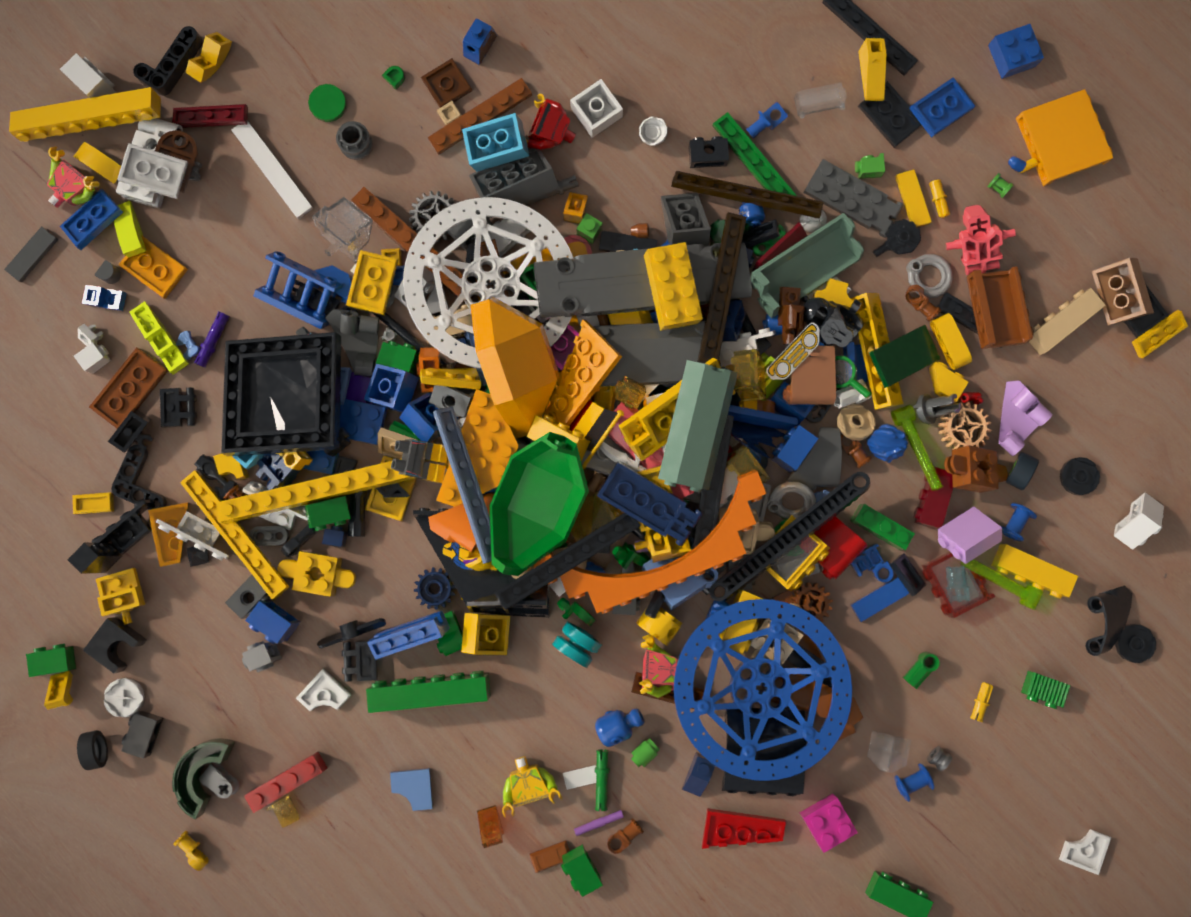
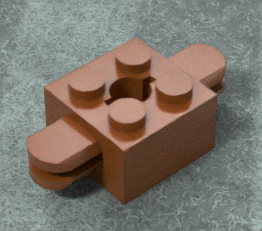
[944,445,1008,493]

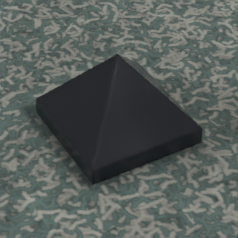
[186,546,210,567]

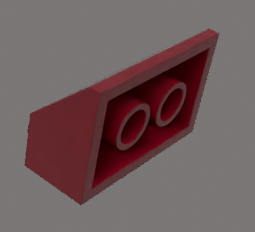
[752,222,807,271]

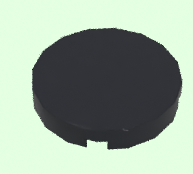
[1060,457,1100,495]
[1115,624,1156,663]

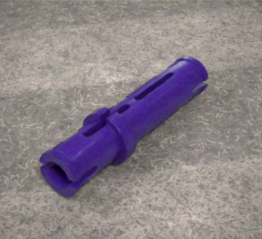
[194,311,230,368]

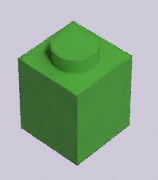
[576,213,603,244]

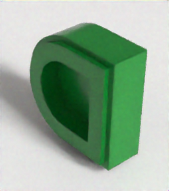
[382,66,405,90]

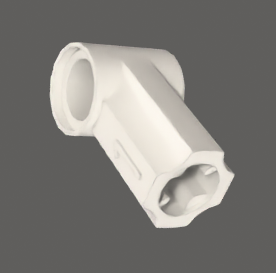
[834,379,872,409]

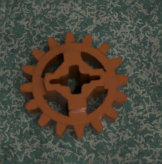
[790,582,833,622]

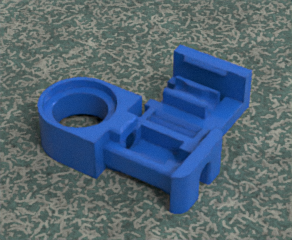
[851,544,894,583]

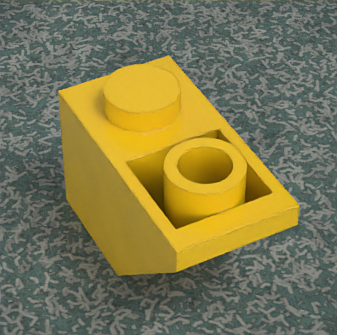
[929,362,969,402]

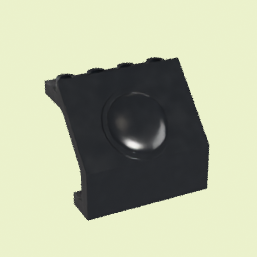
[722,708,807,797]

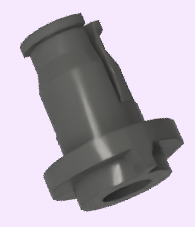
[913,394,961,425]

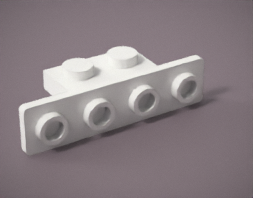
[719,328,776,366]
[243,481,308,530]
[156,511,229,561]

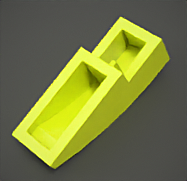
[114,201,147,258]

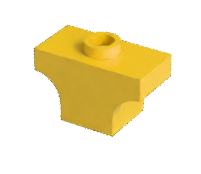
[812,278,854,308]
[213,453,249,480]

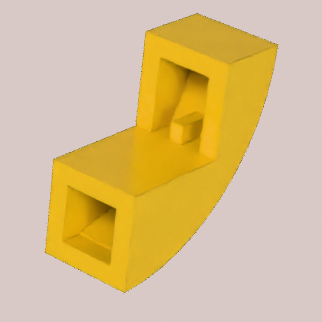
[186,32,232,83]
[73,142,121,184]

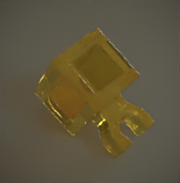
[614,376,646,409]

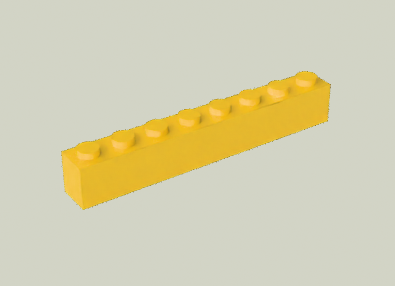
[9,87,161,142]

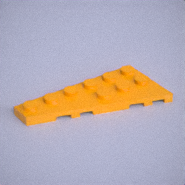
[545,319,622,426]

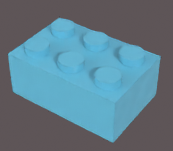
[462,113,529,172]

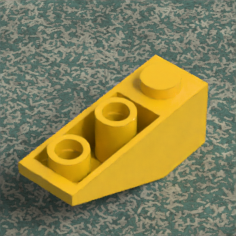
[858,38,887,101]

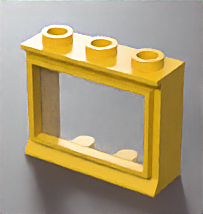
[767,515,830,591]

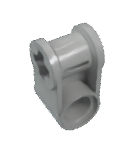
[199,762,239,799]

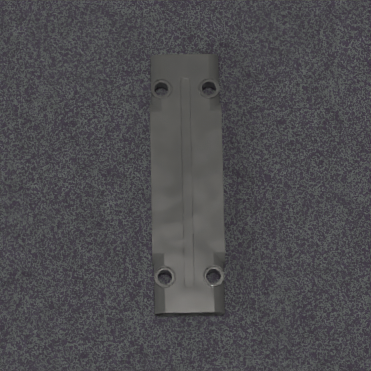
[534,243,752,318]

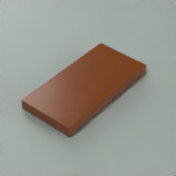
[89,347,168,429]

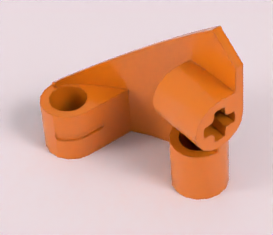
[428,492,494,553]

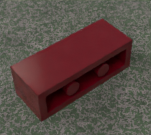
[913,467,953,529]

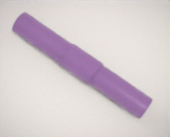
[574,810,624,836]

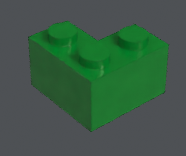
[376,341,419,376]

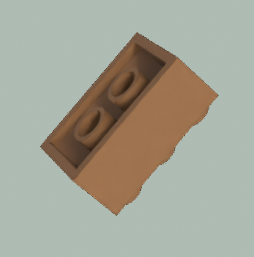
[1092,258,1154,325]

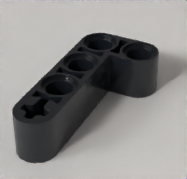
[133,26,203,96]

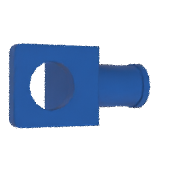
[746,102,788,138]

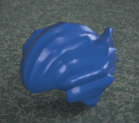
[866,424,908,463]

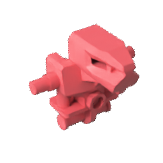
[946,205,1016,275]

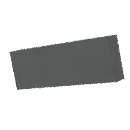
[4,226,58,283]

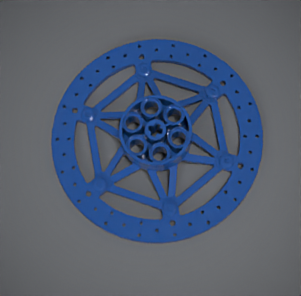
[674,599,852,781]

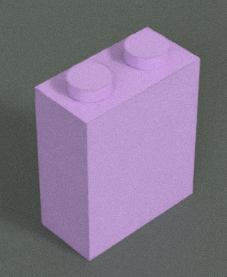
[938,507,1002,564]

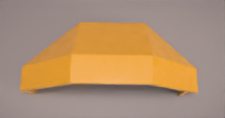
[471,297,560,438]

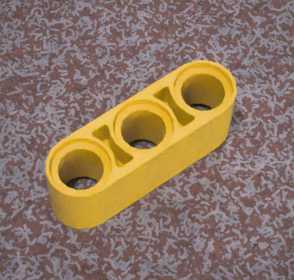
[930,313,972,370]

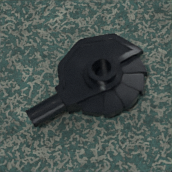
[872,219,921,258]

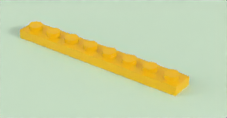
[180,470,289,600]

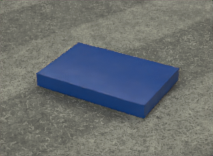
[909,77,976,138]
[60,188,123,250]

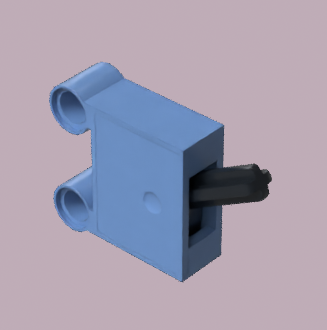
[642,536,718,619]

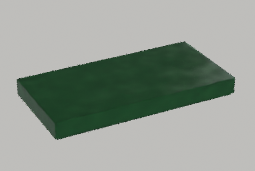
[869,325,941,388]

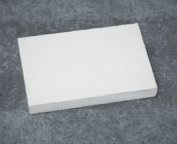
[117,143,188,199]

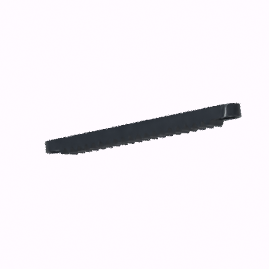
[709,472,871,603]

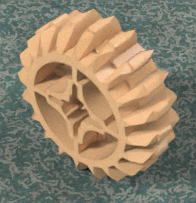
[938,402,992,450]

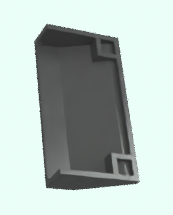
[593,321,705,387]

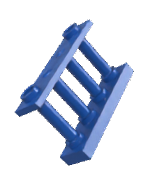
[253,251,342,329]

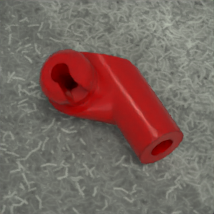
[959,392,984,405]

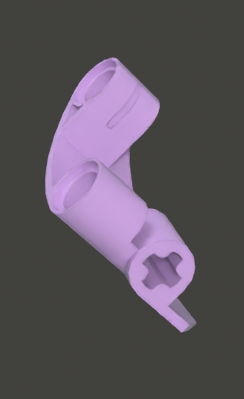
[999,380,1053,456]

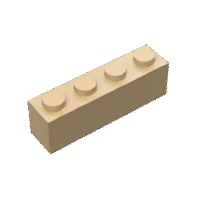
[1029,288,1106,355]

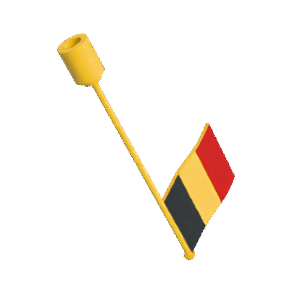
[569,400,624,470]

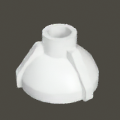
[800,210,827,233]

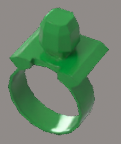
[612,542,650,570]
[557,598,596,627]

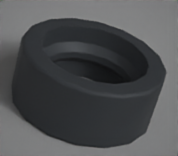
[77,730,108,770]

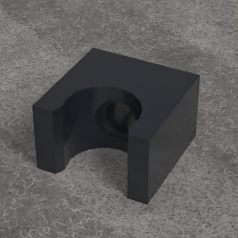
[83,617,147,674]

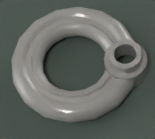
[906,254,953,298]
[767,482,816,519]

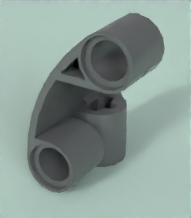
[325,309,379,377]
[787,427,842,490]

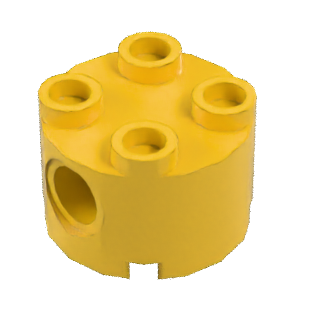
[636,607,683,646]

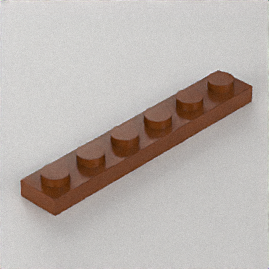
[428,78,532,155]

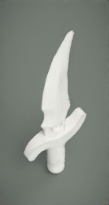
[599,442,647,472]

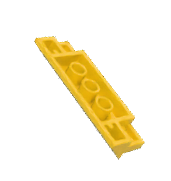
[618,358,736,461]

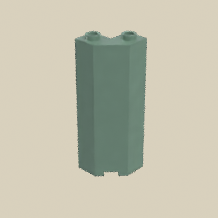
[750,213,864,319]
[658,360,738,493]

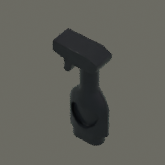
[194,454,237,501]

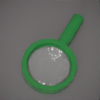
[835,356,872,399]

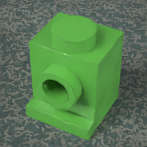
[855,153,885,179]

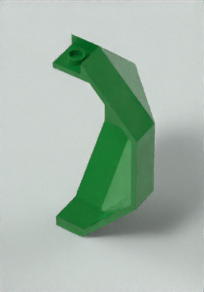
[489,432,589,576]

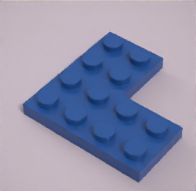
[302,399,388,475]

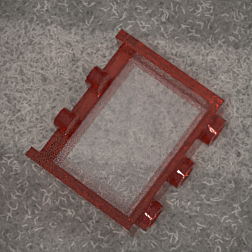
[921,551,995,618]

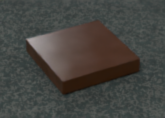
[421,58,472,108]

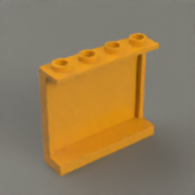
[1016,89,1113,186]

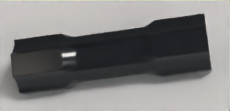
[348,490,367,537]

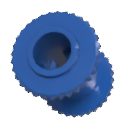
[1001,503,1037,542]
[894,763,935,802]

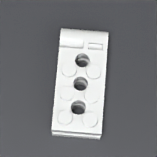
[116,118,183,209]

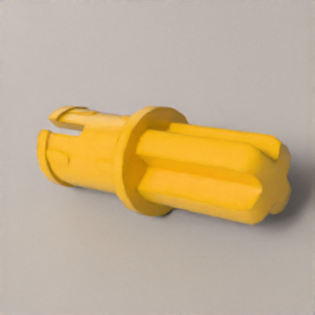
[929,179,950,218]
[970,682,993,722]

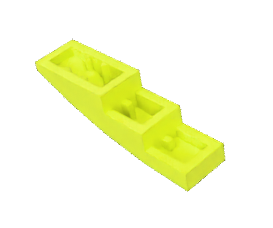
[129,301,189,375]

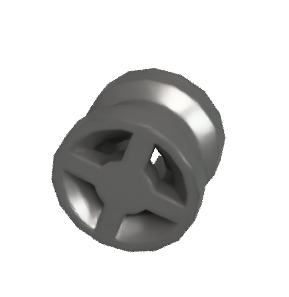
[927,746,952,771]

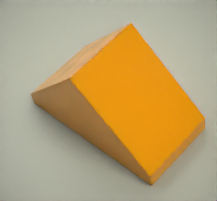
[563,192,588,224]

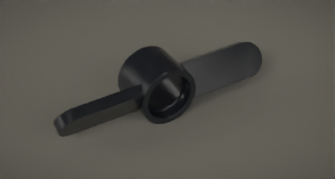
[317,618,386,649]

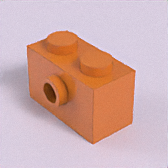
[417,347,441,393]

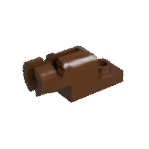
[778,287,805,345]

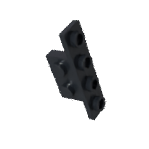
[91,499,155,554]

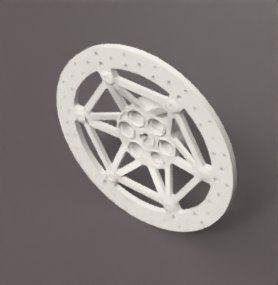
[403,197,574,368]

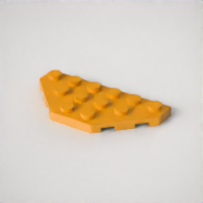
[436,389,519,507]

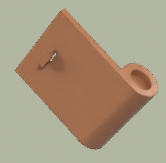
[783,345,836,405]

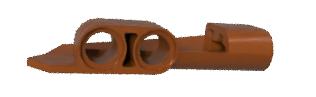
[770,666,864,725]

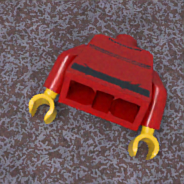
[526,94,575,149]

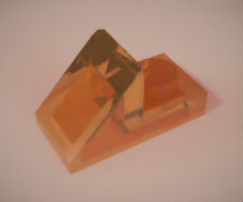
[477,805,504,848]

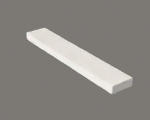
[231,121,313,219]

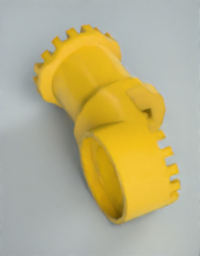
[173,830,209,871]

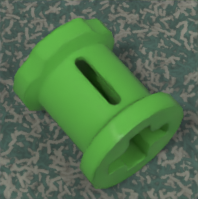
[987,173,1014,198]

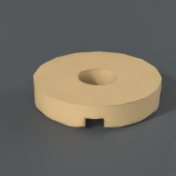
[837,404,876,441]

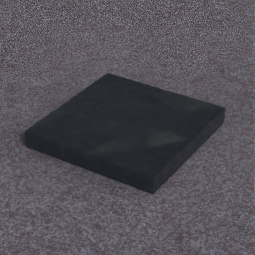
[221,332,341,456]

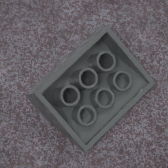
[469,148,559,219]

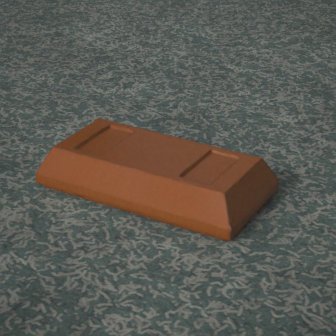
[529,840,570,873]

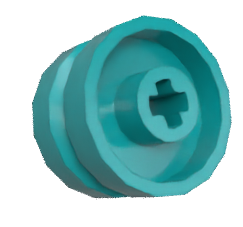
[552,621,602,668]

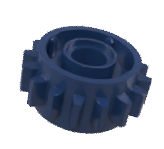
[414,567,456,610]

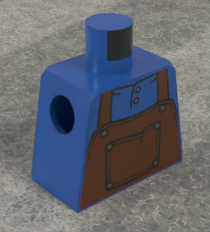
[463,18,497,66]

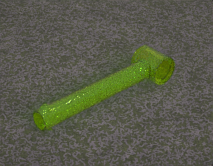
[891,404,943,491]
[960,559,1044,610]

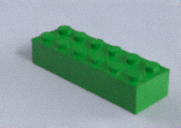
[366,670,491,713]

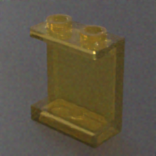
[571,491,622,542]

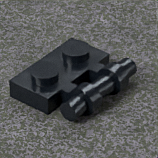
[160,387,197,428]
[341,641,378,682]

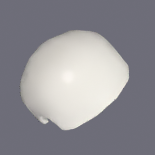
[639,116,668,146]

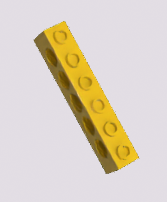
[850,293,903,410]

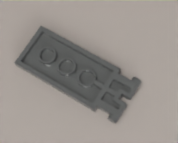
[803,159,904,238]

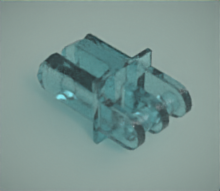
[945,565,970,603]

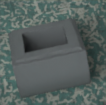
[95,260,121,284]

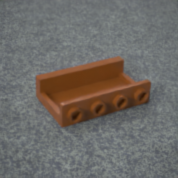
[966,266,1033,349]

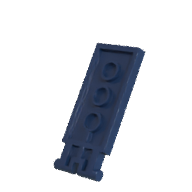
[597,461,703,547]

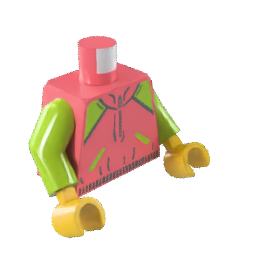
[47,146,100,208]
[639,634,687,698]

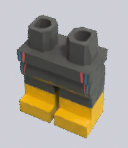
[391,439,448,483]

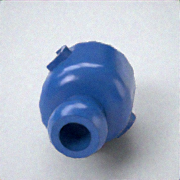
[595,708,645,747]

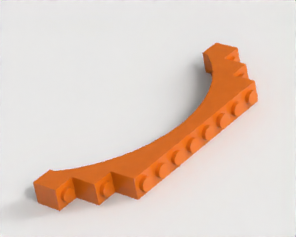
[533,469,766,614]

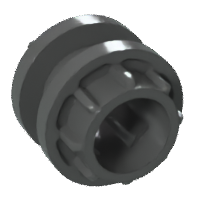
[336,121,373,160]

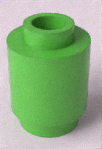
[631,738,660,768]

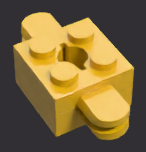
[277,551,356,597]

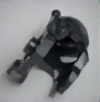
[802,296,864,347]

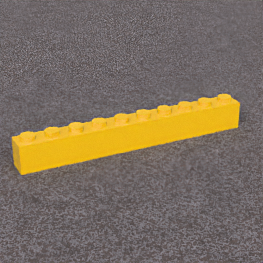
[216,459,416,524]

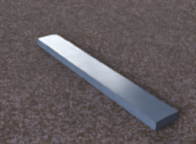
[433,406,492,564]

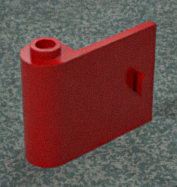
[798,516,868,580]

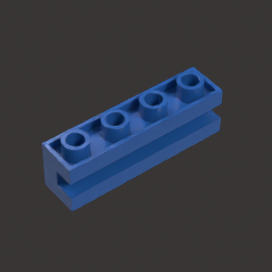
[367,611,450,660]

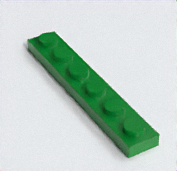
[712,112,797,196]

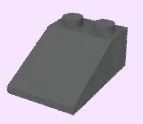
[661,193,711,246]

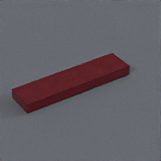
[172,104,248,128]

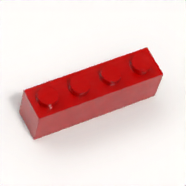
[244,751,328,813]

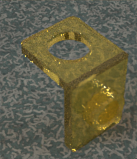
[266,795,300,828]

